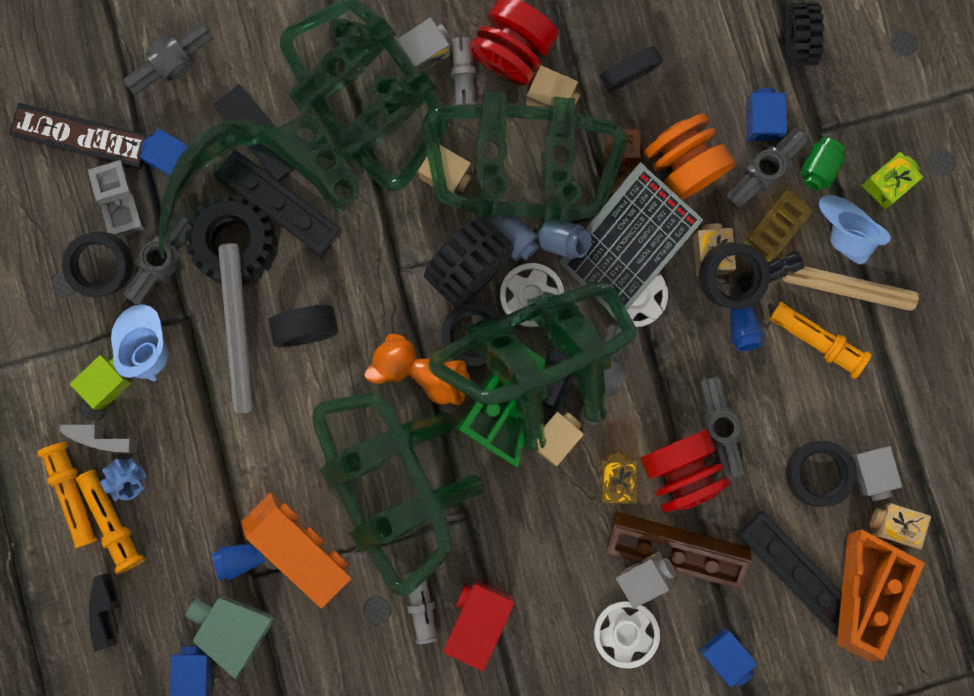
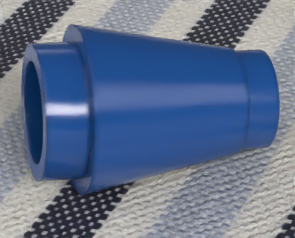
[730,307,765,351]
[211,544,265,581]

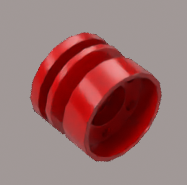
[469,0,559,86]
[640,429,732,513]

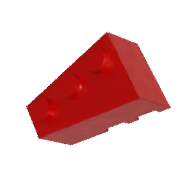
[443,579,515,672]

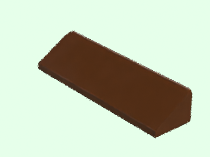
[606,512,751,589]

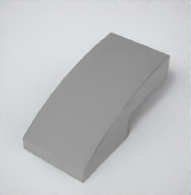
[88,160,145,238]
[59,425,138,454]

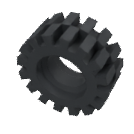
[784,3,825,66]

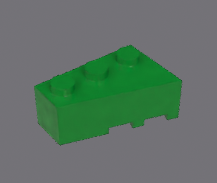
[455,341,546,468]

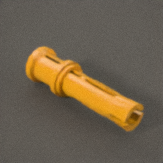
[769,301,872,379]
[37,441,97,549]
[75,469,145,574]

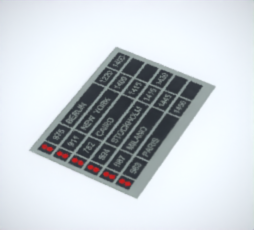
[559,162,703,321]

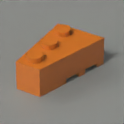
[241,492,352,609]
[837,529,925,662]

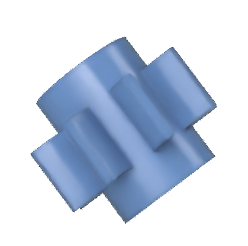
[100,457,147,501]

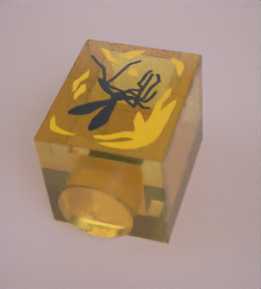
[599,454,637,504]

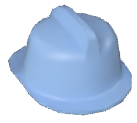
[819,195,891,264]
[111,304,169,381]

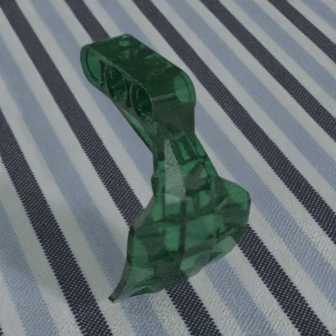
[159,115,360,259]

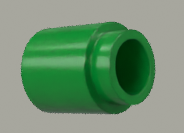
[800,137,846,191]

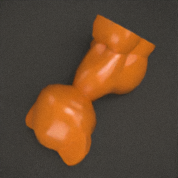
[364,334,472,405]

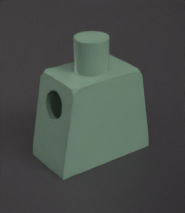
[185,596,276,679]

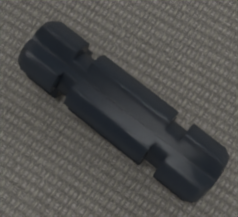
[737,251,805,292]

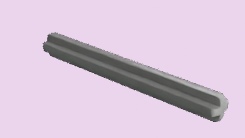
[218,243,253,413]

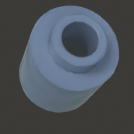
[493,212,539,262]
[539,218,591,259]

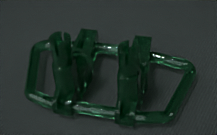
[280,0,448,191]
[422,90,627,223]
[428,282,637,451]
[312,392,484,596]

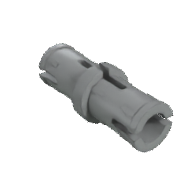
[451,37,477,109]
[404,570,439,644]

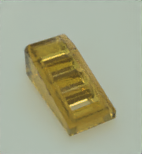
[744,190,814,262]

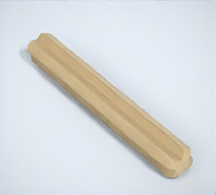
[783,266,919,311]

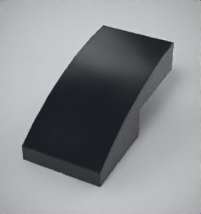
[89,573,120,652]

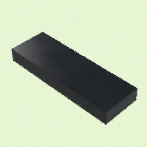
[213,84,305,182]

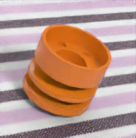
[644,113,737,200]

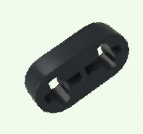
[599,46,664,92]

